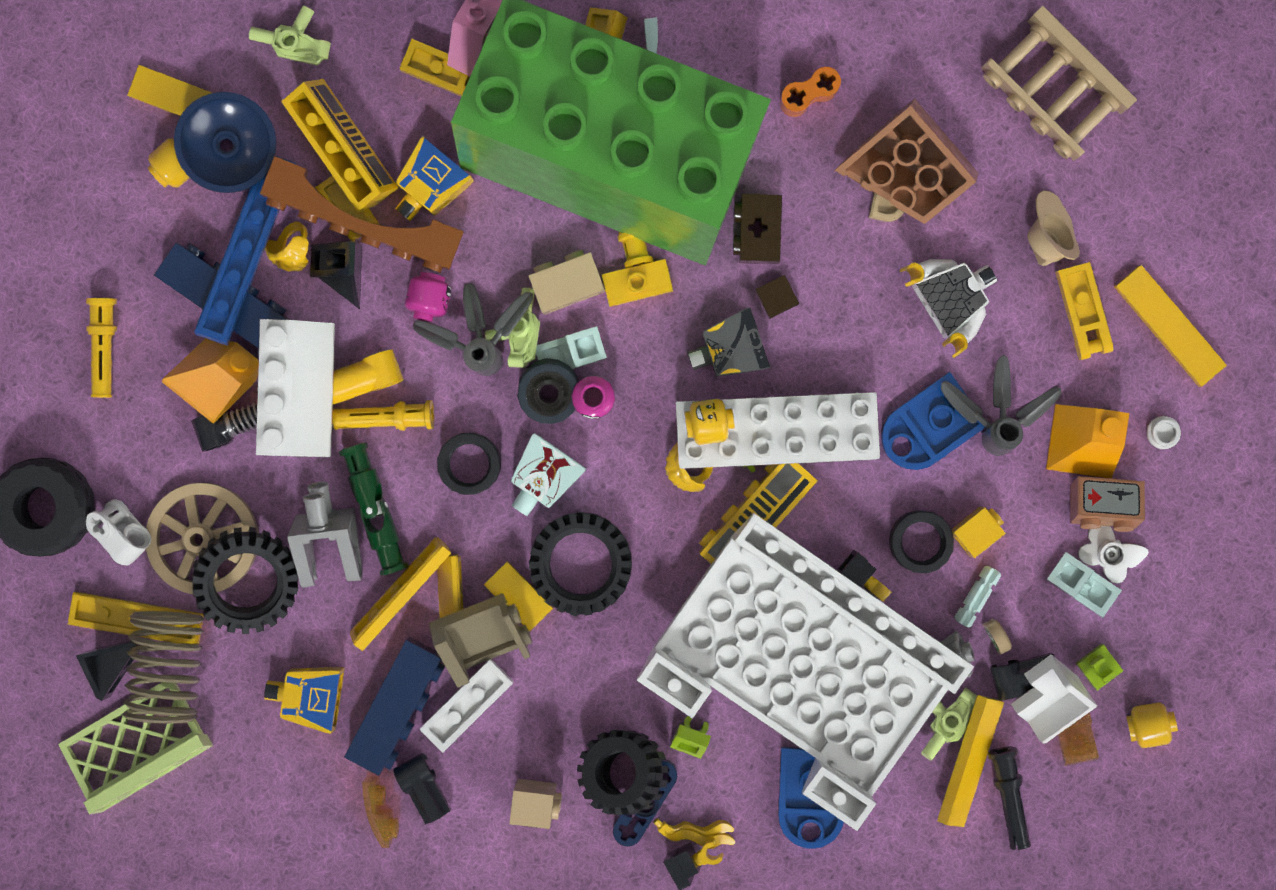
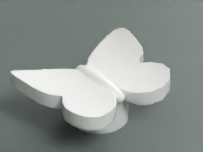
[1078,526,1148,583]

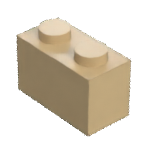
[529,250,605,315]
[509,779,562,829]

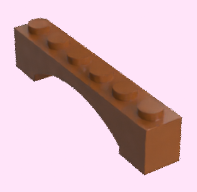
[260,156,464,273]

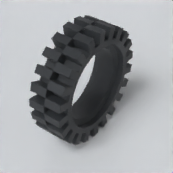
[529,512,632,616]
[192,527,298,634]

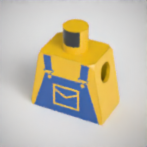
[395,137,474,221]
[264,667,345,734]

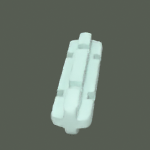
[955,566,1001,627]

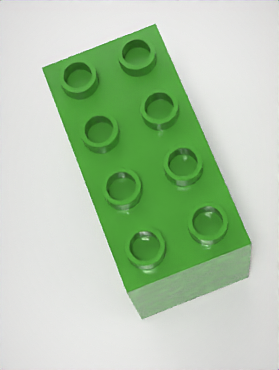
[451,0,771,266]

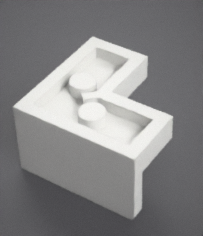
[1011,655,1097,744]

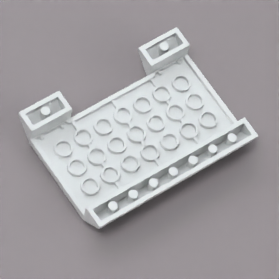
[637,513,974,831]

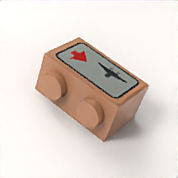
[1070,476,1145,532]

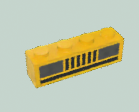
[281,79,399,212]
[698,463,818,564]

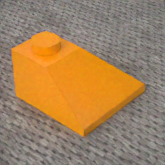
[162,338,259,424]
[1046,404,1129,479]

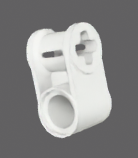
[86,499,151,565]

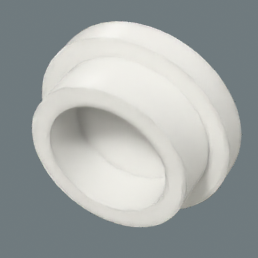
[1146,416,1181,449]

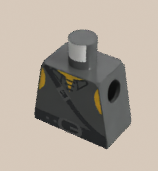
[687,307,770,377]

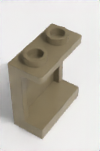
[429,593,533,688]

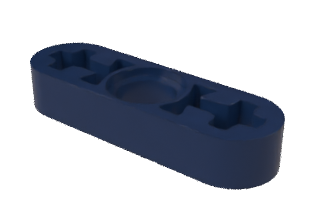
[613,759,677,847]

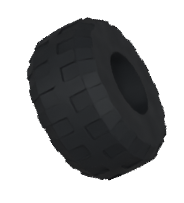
[0,457,95,557]

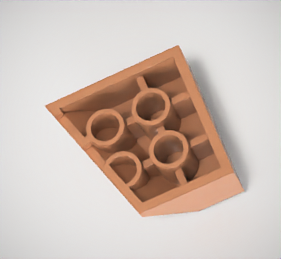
[834,98,979,224]

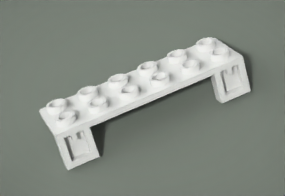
[676,392,880,469]

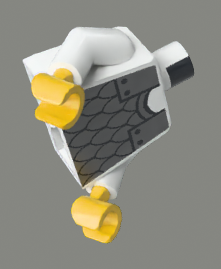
[899,259,997,358]

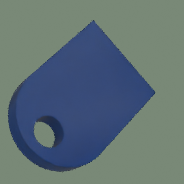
[881,372,986,470]
[778,747,844,849]

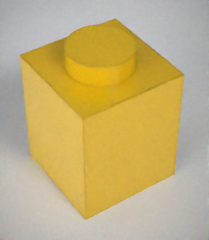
[951,507,1006,558]

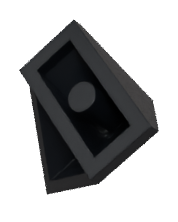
[310,241,362,309]
[76,641,140,701]

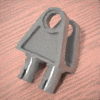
[287,481,363,588]

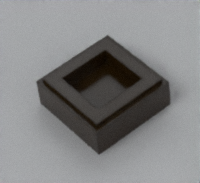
[755,275,799,319]

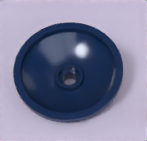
[174,92,277,193]

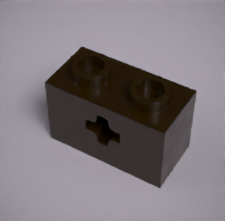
[733,194,782,264]

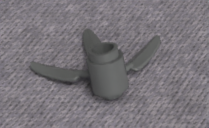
[413,283,533,376]
[941,355,1062,456]

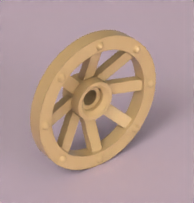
[146,483,259,594]

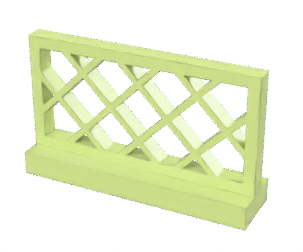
[58,682,214,814]

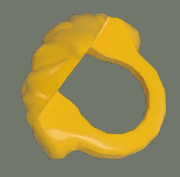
[265,222,309,272]
[665,442,713,492]

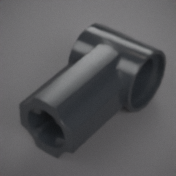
[990,653,1055,700]
[393,753,451,825]

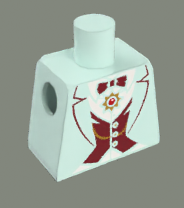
[511,433,587,516]

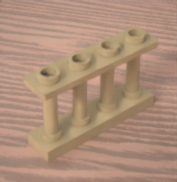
[981,6,1137,161]

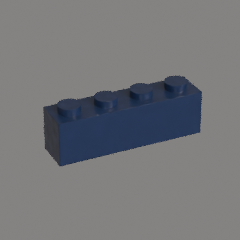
[154,242,290,348]
[344,637,445,776]

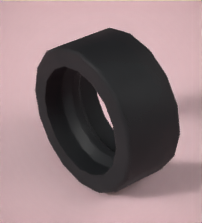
[437,433,501,495]
[889,510,954,574]

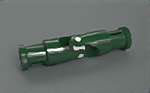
[339,442,409,576]

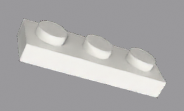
[420,659,514,753]

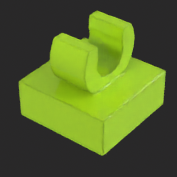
[1075,644,1123,691]
[670,716,711,759]

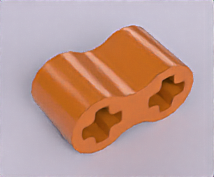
[779,67,841,117]

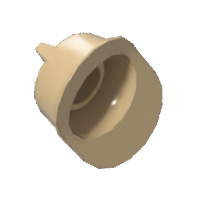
[1027,191,1080,266]

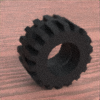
[577,730,668,815]

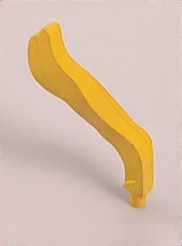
[653,818,735,849]

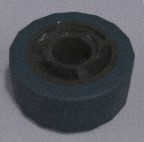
[517,358,579,424]

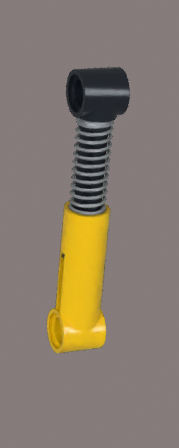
[191,349,404,452]

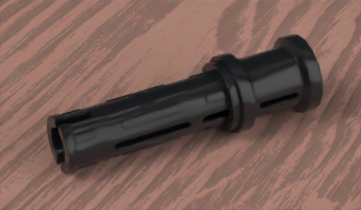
[987,746,1031,850]

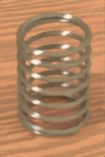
[122,611,205,723]

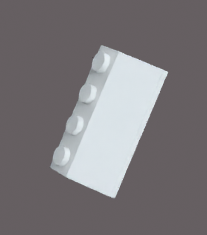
[256,319,335,457]

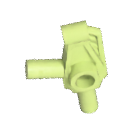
[249,5,331,66]
[485,288,540,368]
[921,687,977,761]

